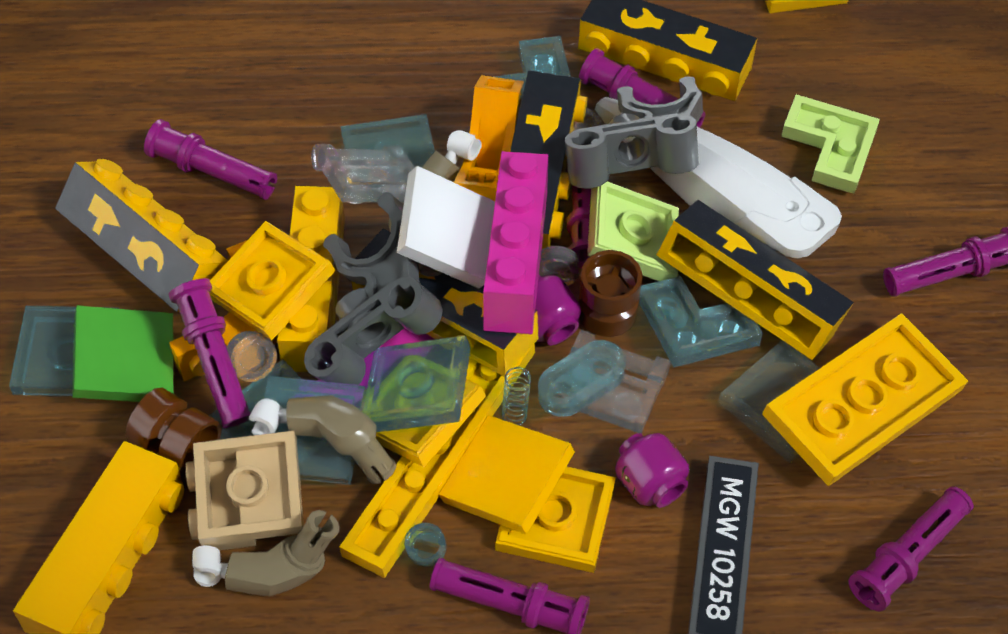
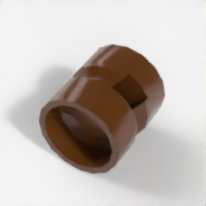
[579,250,642,337]
[126,387,222,477]

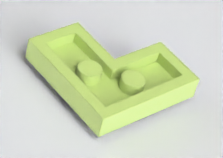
[781,95,880,194]

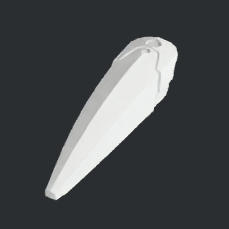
[595,97,842,259]

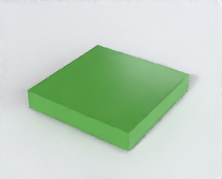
[72,305,173,402]

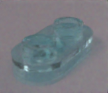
[538,340,626,417]

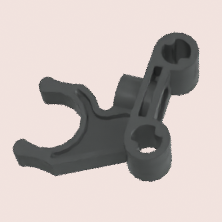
[565,76,703,189]
[304,192,443,392]

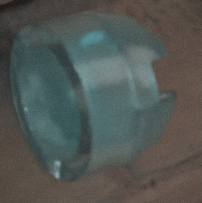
[404,523,447,567]

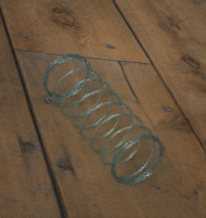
[502,367,531,425]

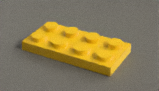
[762,313,968,487]

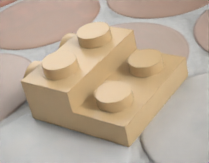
[186,431,304,550]

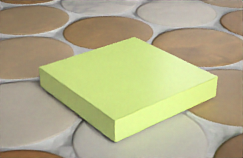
[587,181,679,285]

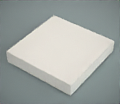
[397,166,495,288]

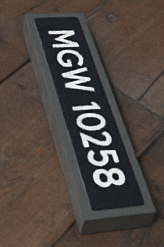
[688,456,759,634]

